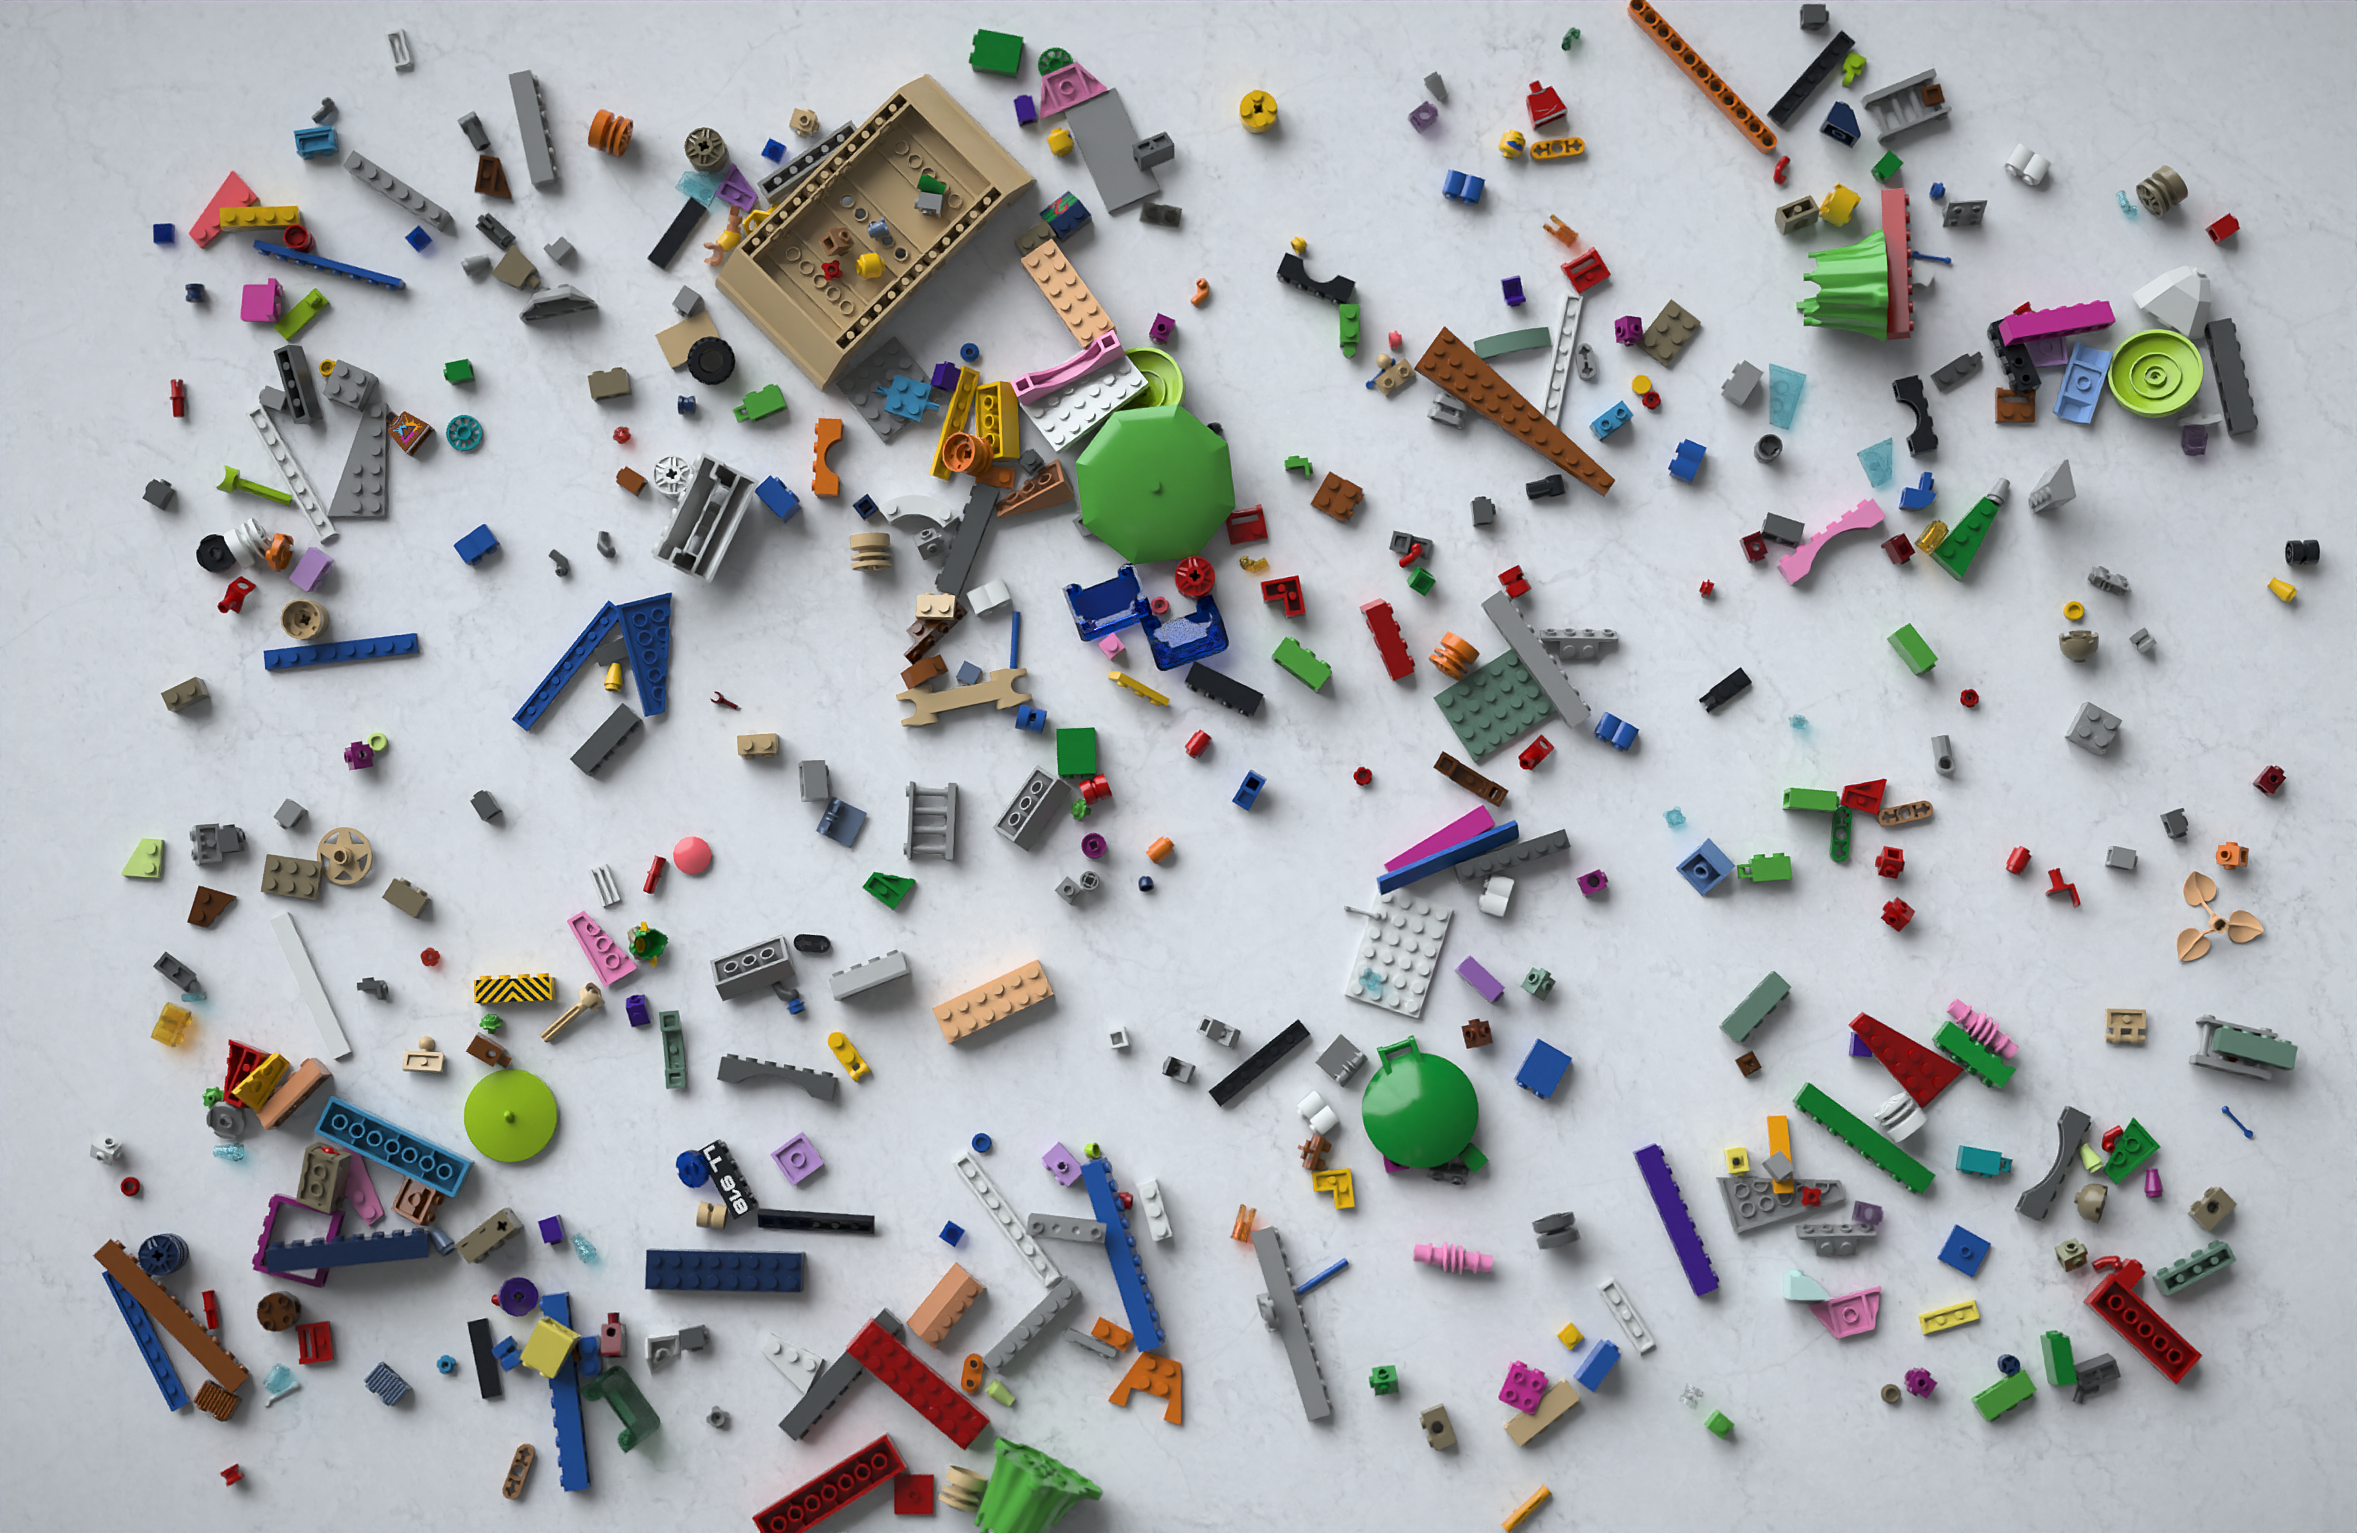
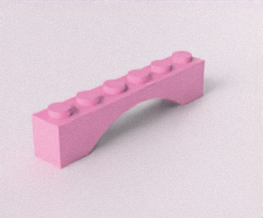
[1011,330,1126,406]
[1777,498,1886,585]

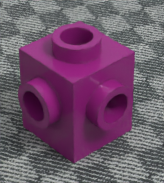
[1614,316,1643,347]
[344,741,374,771]
[1904,1367,1937,1399]

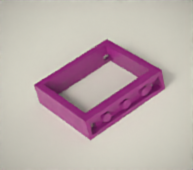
[252,1193,346,1288]

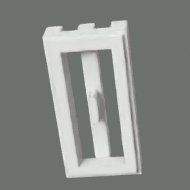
[384,28,413,70]
[588,864,621,907]

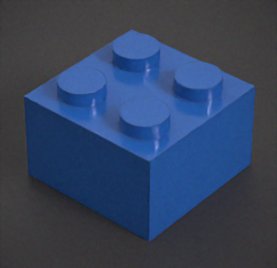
[755,475,801,524]

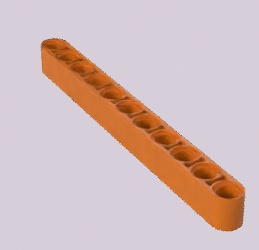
[1627,0,1777,154]

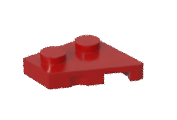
[1839,779,1887,815]

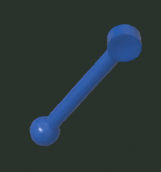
[1912,251,1951,264]
[1366,358,1396,389]
[2222,1106,2253,1138]

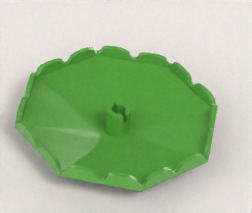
[1075,404,1236,565]

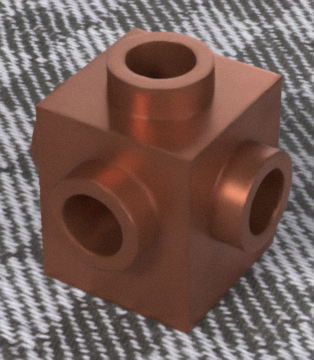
[1461,1018,1493,1049]

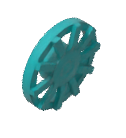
[446,415,482,451]

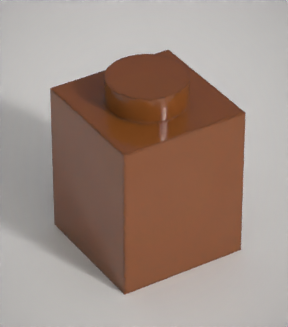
[616,466,648,497]

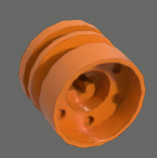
[588,109,633,158]
[942,432,994,477]
[1428,632,1480,681]

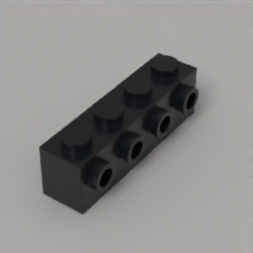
[1987,319,2042,397]

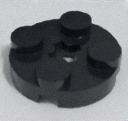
[196,534,236,573]

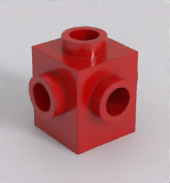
[1875,846,1905,879]
[1881,897,1915,932]

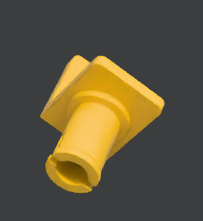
[742,203,780,236]

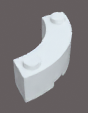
[878,495,960,531]

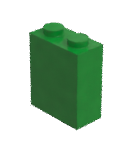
[969,29,1024,79]
[1056,727,1097,779]
[2040,1330,2077,1386]

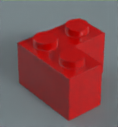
[1260,575,1306,619]

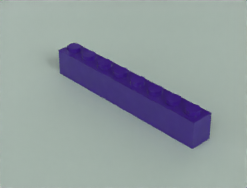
[1632,1143,1720,1297]

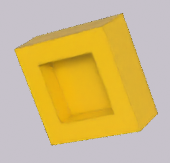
[1556,1322,1584,1350]

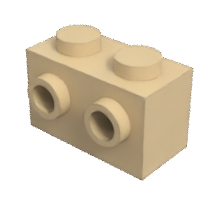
[737,733,779,759]

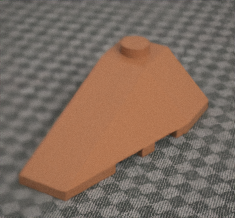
[995,459,1075,519]

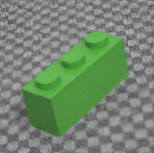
[1971,1368,2037,1421]

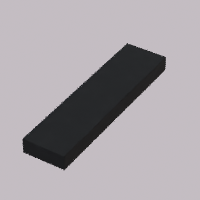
[647,197,707,270]
[467,1318,503,1399]

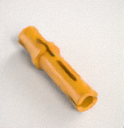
[1501,1485,1552,1533]

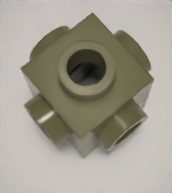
[2055,1238,2088,1273]

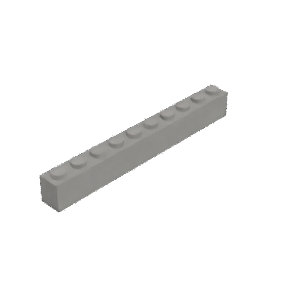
[1250,1225,1333,1421]

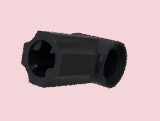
[1525,474,1566,500]

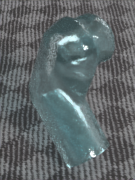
[2116,190,2138,217]

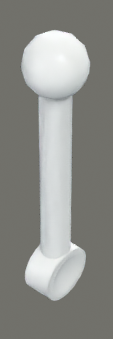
[262,1381,299,1406]

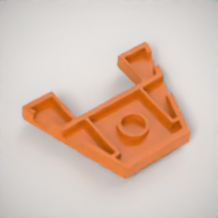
[1108,1351,1181,1425]

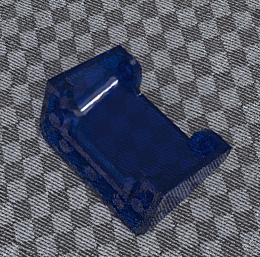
[1062,563,1152,642]
[1139,594,1229,671]

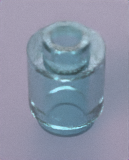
[263,1363,291,1394]

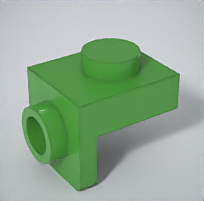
[1284,456,1313,479]

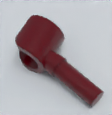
[711,692,738,710]

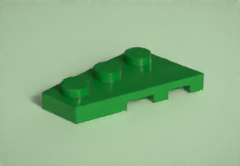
[2102,1117,2160,1185]

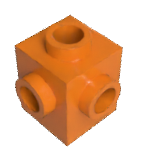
[2216,842,2249,870]

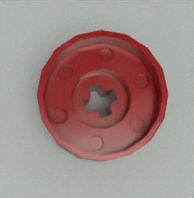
[1175,556,1215,600]

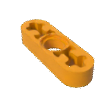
[1530,137,1585,161]

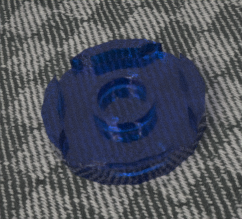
[676,1150,710,1188]

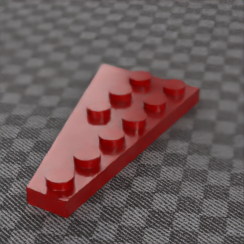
[1848,1012,1964,1109]

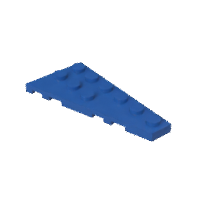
[615,592,672,717]

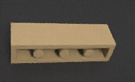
[1503,1378,1581,1447]

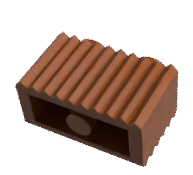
[193,1379,242,1422]

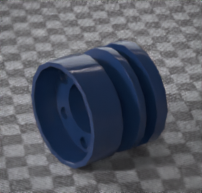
[138,1233,188,1276]

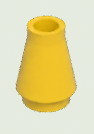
[2267,577,2298,603]
[604,663,623,692]

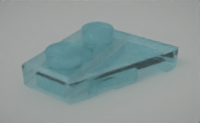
[675,171,726,207]
[1857,438,1892,488]

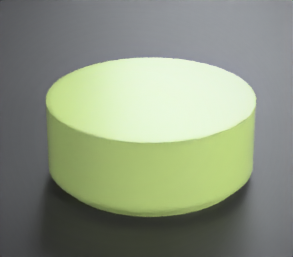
[367,732,388,752]

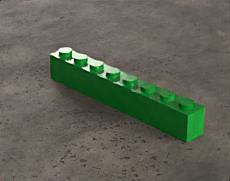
[1793,1082,1936,1194]

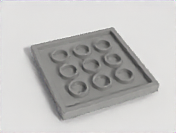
[836,336,943,443]

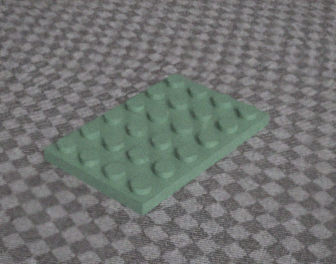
[1434,649,1556,762]

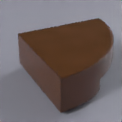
[572,1340,582,1362]

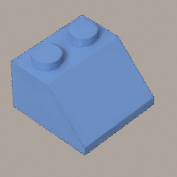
[1676,838,1735,896]

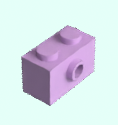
[289,547,334,592]
[1042,1142,1082,1186]

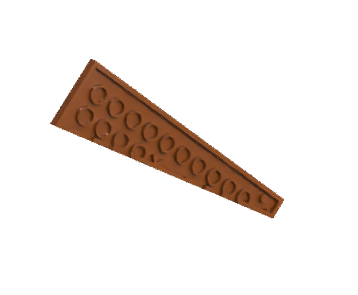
[1414,326,1615,497]

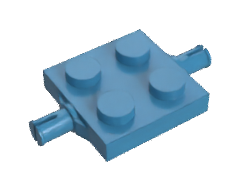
[876,374,940,423]

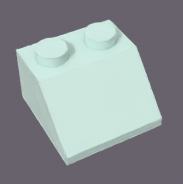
[1783,1270,1830,1300]

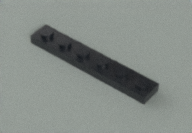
[1767,30,1856,127]
[1208,1019,1310,1107]
[758,1209,875,1235]

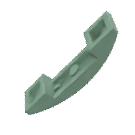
[1473,327,1552,360]
[659,1010,686,1089]

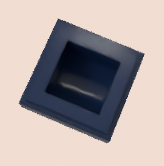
[852,494,879,521]

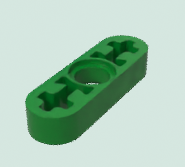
[1829,806,1852,862]

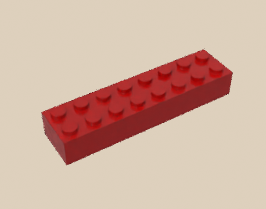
[846,1317,990,1451]
[752,1432,908,1533]

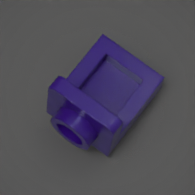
[1501,275,1526,307]
[626,994,651,1027]

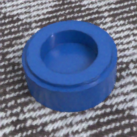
[972,1133,991,1153]

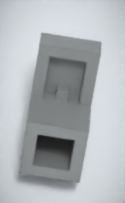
[1196,1014,1241,1049]

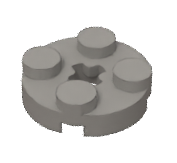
[206,1101,247,1139]
[1257,1293,1280,1333]

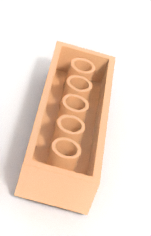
[1020,238,1118,351]
[932,959,1054,1044]

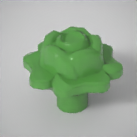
[1071,798,1091,821]
[479,1014,503,1034]
[202,1087,225,1109]

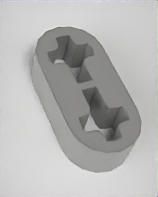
[1575,343,1596,380]

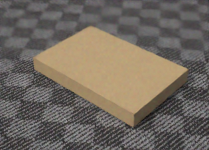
[655,310,720,370]

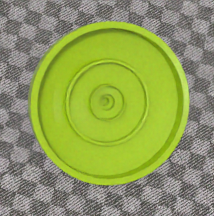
[2108,329,2203,418]
[1105,347,1186,422]
[464,1069,558,1162]

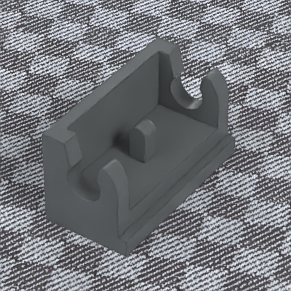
[1132,131,1174,171]
[1761,512,1805,549]
[153,951,197,993]
[2074,1353,2121,1390]

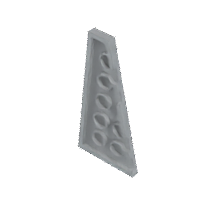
[327,403,388,517]

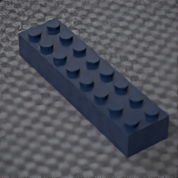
[266,1227,431,1273]
[645,1248,805,1292]

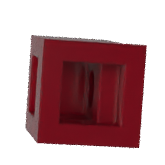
[1739,531,1768,563]
[1880,533,1916,565]
[2252,765,2286,796]

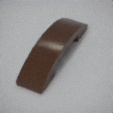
[1433,751,1509,807]

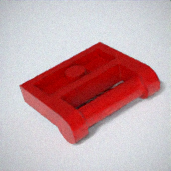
[1560,247,1611,295]
[1226,504,1268,545]
[295,1321,334,1365]

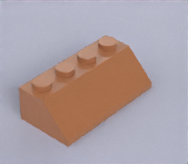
[256,1058,332,1130]
[906,1262,985,1349]

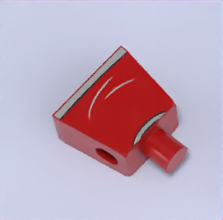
[1526,80,1568,130]

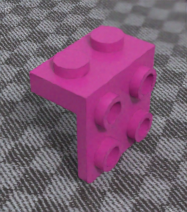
[240,278,283,322]
[1498,1360,1549,1414]

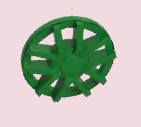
[1038,47,1073,77]

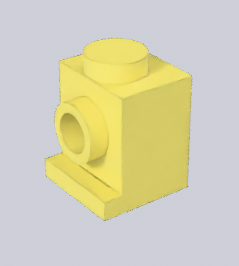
[1723,1147,1749,1176]

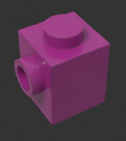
[1149,313,1176,345]

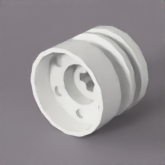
[652,455,695,499]
[224,518,272,569]
[1874,1092,1927,1143]

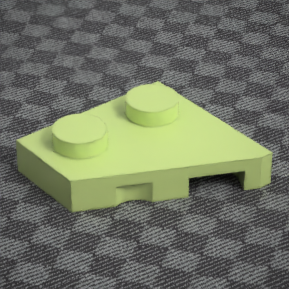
[121,838,164,878]

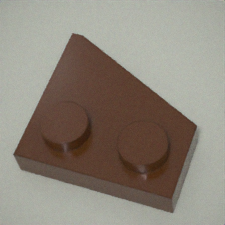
[474,155,512,199]
[187,886,236,928]

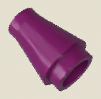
[2144,1169,2164,1198]

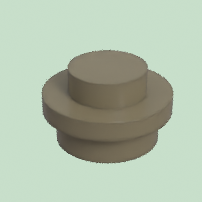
[1881,1384,1901,1404]

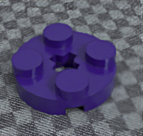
[498,1277,538,1317]

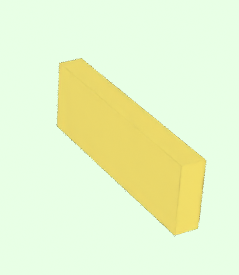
[1918,1299,1980,1335]

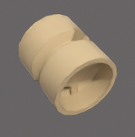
[696,1202,728,1230]

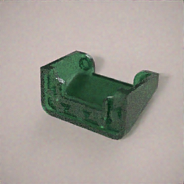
[580,1365,660,1454]

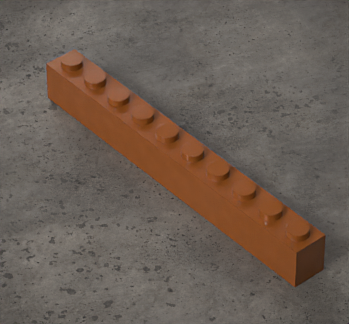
[93,1239,250,1394]

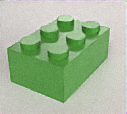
[1271,637,1332,693]

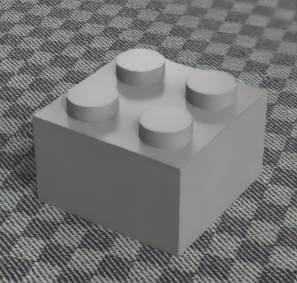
[322,359,378,412]
[2065,702,2122,756]

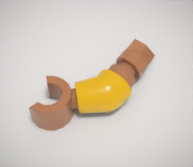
[703,205,743,266]

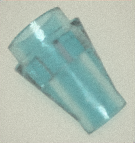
[213,1142,245,1162]
[571,1233,597,1263]

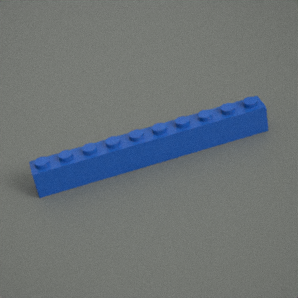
[1080,1157,1166,1352]
[540,1292,591,1492]

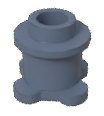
[867,217,891,241]

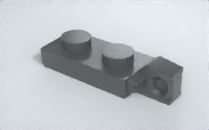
[1930,352,1983,392]

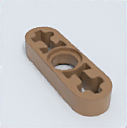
[1876,800,1933,827]
[502,1443,535,1499]

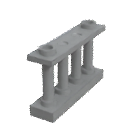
[1861,68,1952,142]
[903,781,957,861]
[2189,1015,2278,1081]
[1026,1213,1106,1243]

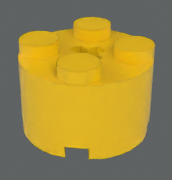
[1239,90,1277,133]
[1818,182,1861,227]

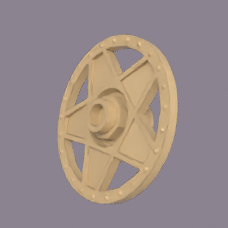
[317,827,373,885]

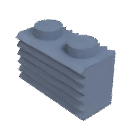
[364,1362,412,1407]

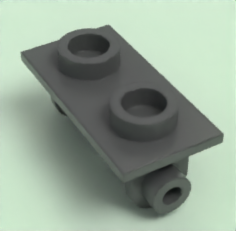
[475,213,516,252]
[1427,1162,1469,1185]

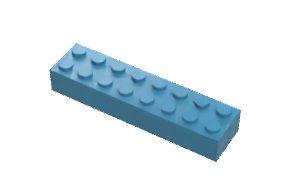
[314,1096,475,1198]

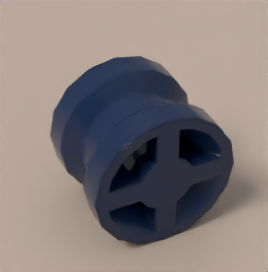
[185,283,205,303]
[678,396,696,415]
[1997,1354,2020,1375]

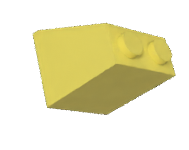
[519,1316,580,1379]

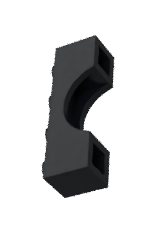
[1276,252,1356,307]
[1892,375,1938,457]

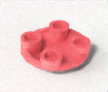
[673,836,712,875]

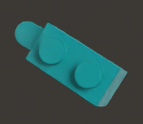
[1956,1145,2013,1178]

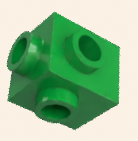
[1369,1365,1399,1396]

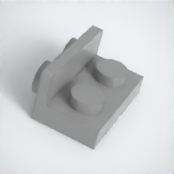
[190,823,222,865]

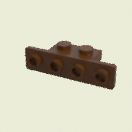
[904,602,968,665]

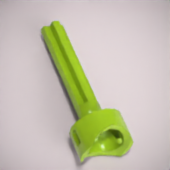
[217,465,293,506]

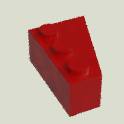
[223,1039,272,1108]

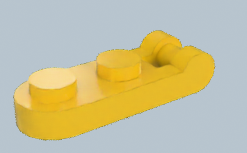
[828,1032,871,1082]

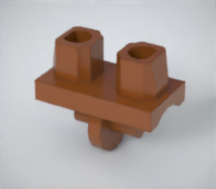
[1297,1133,1332,1171]

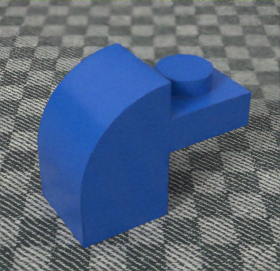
[1899,472,1936,511]
[1232,769,1267,811]

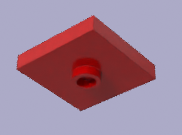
[894,1474,934,1514]

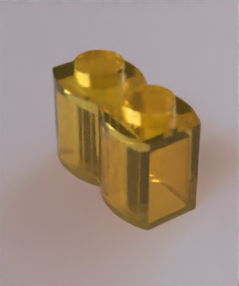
[1915,520,1949,554]
[151,1002,192,1047]

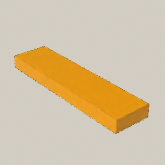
[1766,1115,1794,1194]

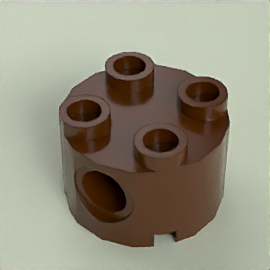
[257,1291,302,1332]

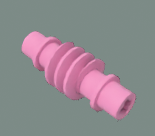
[1946,998,2019,1060]
[1413,1242,1493,1275]

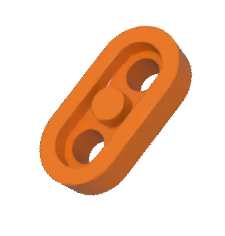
[961,1353,984,1393]

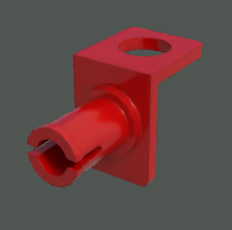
[217,576,256,613]
[1518,734,1554,770]
[2045,868,2081,908]

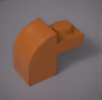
[900,654,948,690]

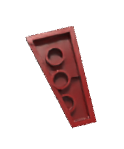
[1359,598,1415,681]

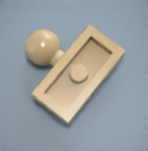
[1373,354,1416,396]
[402,1036,445,1074]

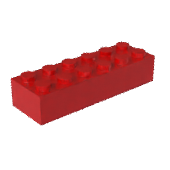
[2083,1273,2203,1385]

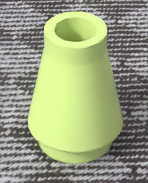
[2077,1143,2104,1173]
[985,1379,1015,1407]

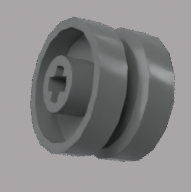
[1532,1211,1581,1250]

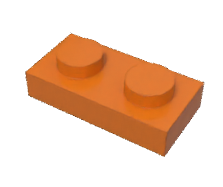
[975,466,1016,489]
[1091,1316,1133,1352]

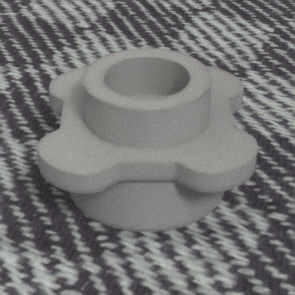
[706,1406,729,1429]

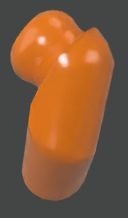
[1190,278,1209,307]

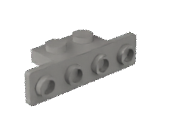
[1540,628,1618,659]
[1795,1223,1876,1256]

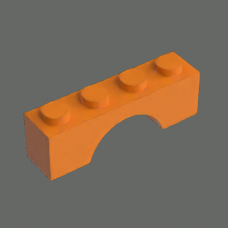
[812,418,843,498]

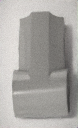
[1931,735,1955,775]

